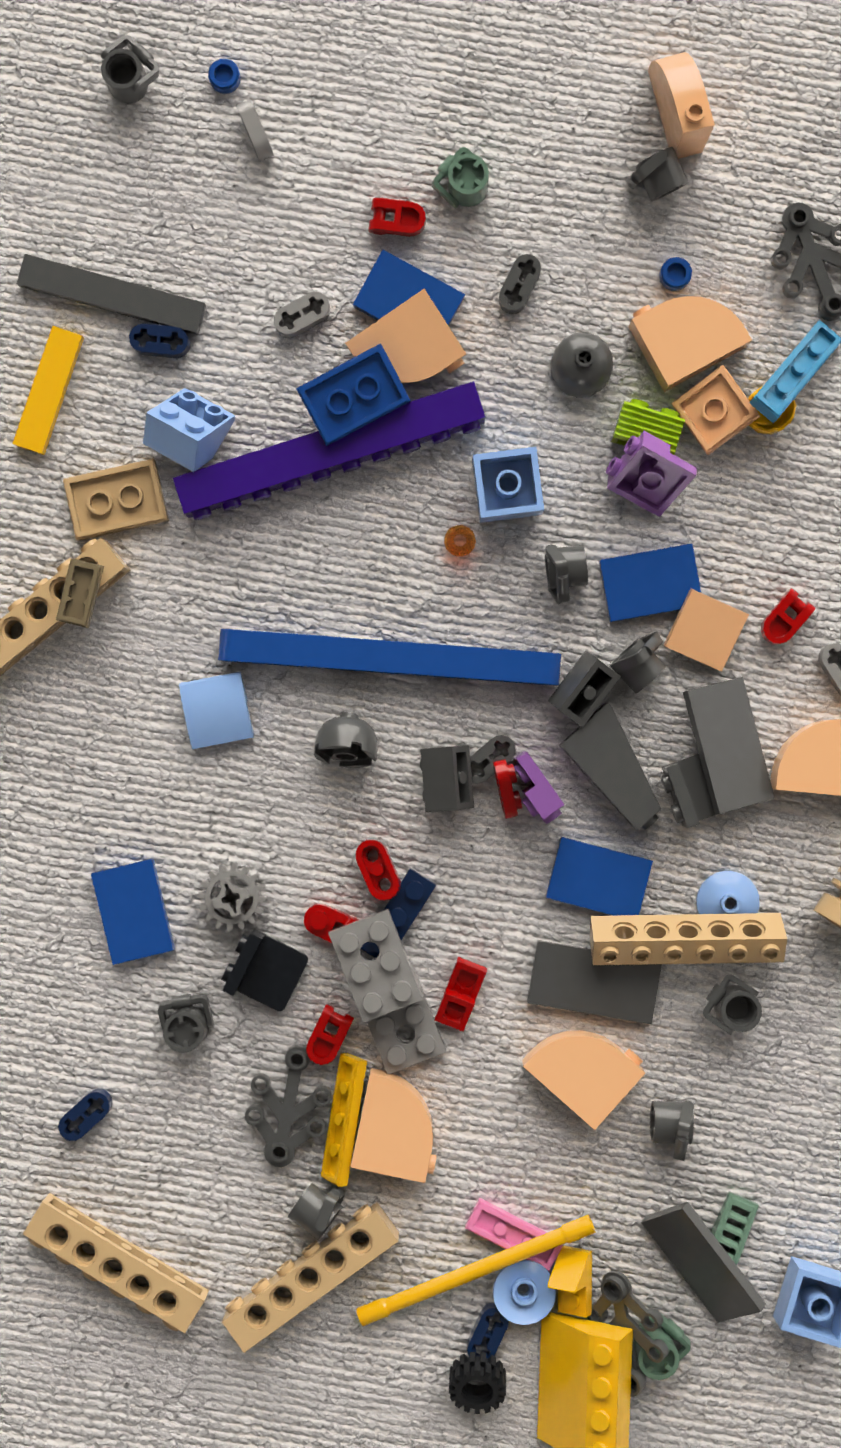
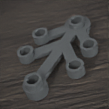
[771,202,841,321]
[245,1044,332,1167]
[587,1271,669,1397]

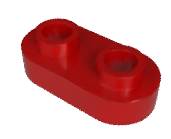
[493,759,522,819]
[355,840,401,900]

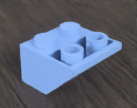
[143,388,235,472]

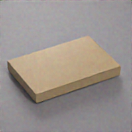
[63,459,169,541]

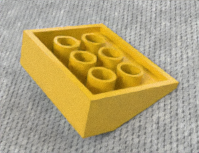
[537,1312,633,1448]

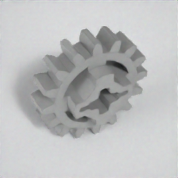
[198,862,267,932]

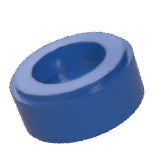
[208,58,241,94]
[659,257,692,291]

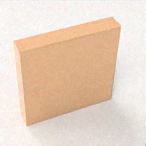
[671,365,761,455]
[664,588,749,672]

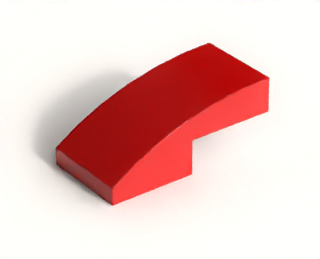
[434,957,487,1032]

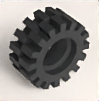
[449,1352,506,1414]

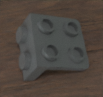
[660,754,717,828]

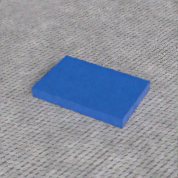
[353,250,465,326]
[296,343,411,446]
[599,543,701,622]
[545,836,653,916]
[91,858,175,965]

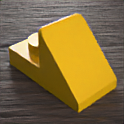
[548,1246,592,1318]

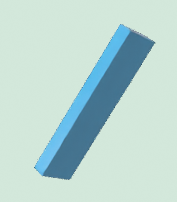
[749,319,841,423]

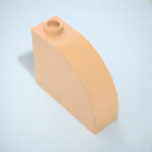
[648,52,715,159]
[345,289,467,383]
[628,296,752,392]
[770,719,841,796]
[522,1030,645,1130]
[351,1068,437,1183]

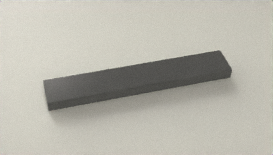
[16,254,206,335]

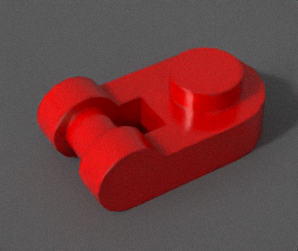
[368,198,426,237]
[761,588,816,645]
[304,903,359,943]
[306,1004,354,1065]

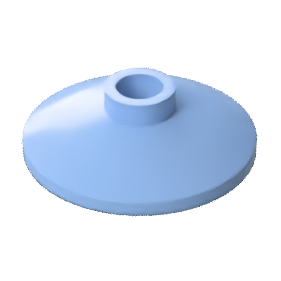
[696,871,760,914]
[493,1260,556,1325]

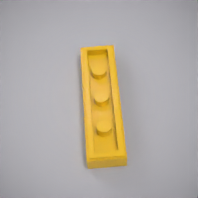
[12,326,84,455]
[321,1053,367,1187]

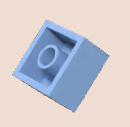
[472,447,544,523]
[773,1256,841,1348]

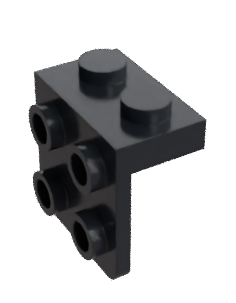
[221,929,308,1011]

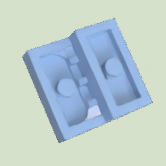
[179,671,254,749]

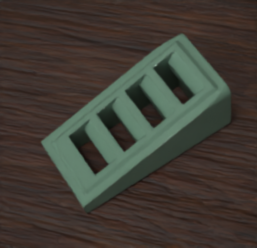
[711,1191,759,1265]

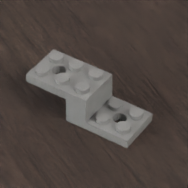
[328,909,446,1074]

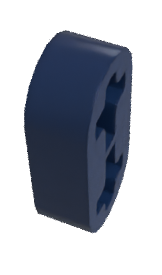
[129,324,190,358]
[58,1088,113,1141]
[467,1302,509,1359]

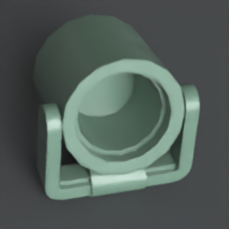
[432,147,489,208]
[634,1314,691,1380]

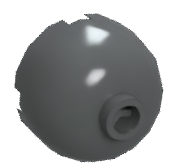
[550,332,613,398]
[314,712,378,768]

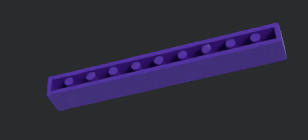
[173,381,486,520]

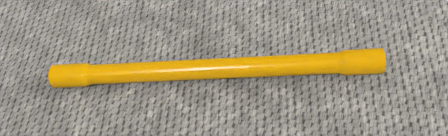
[356,1214,596,1326]

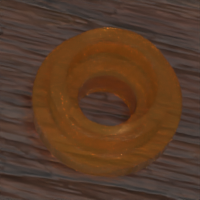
[444,525,476,557]

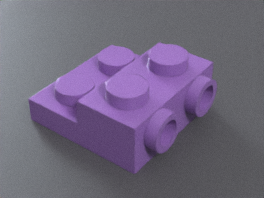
[606,431,697,517]
[514,751,564,824]

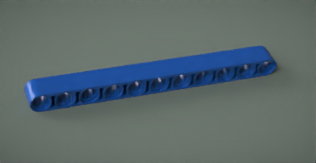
[218,629,561,685]

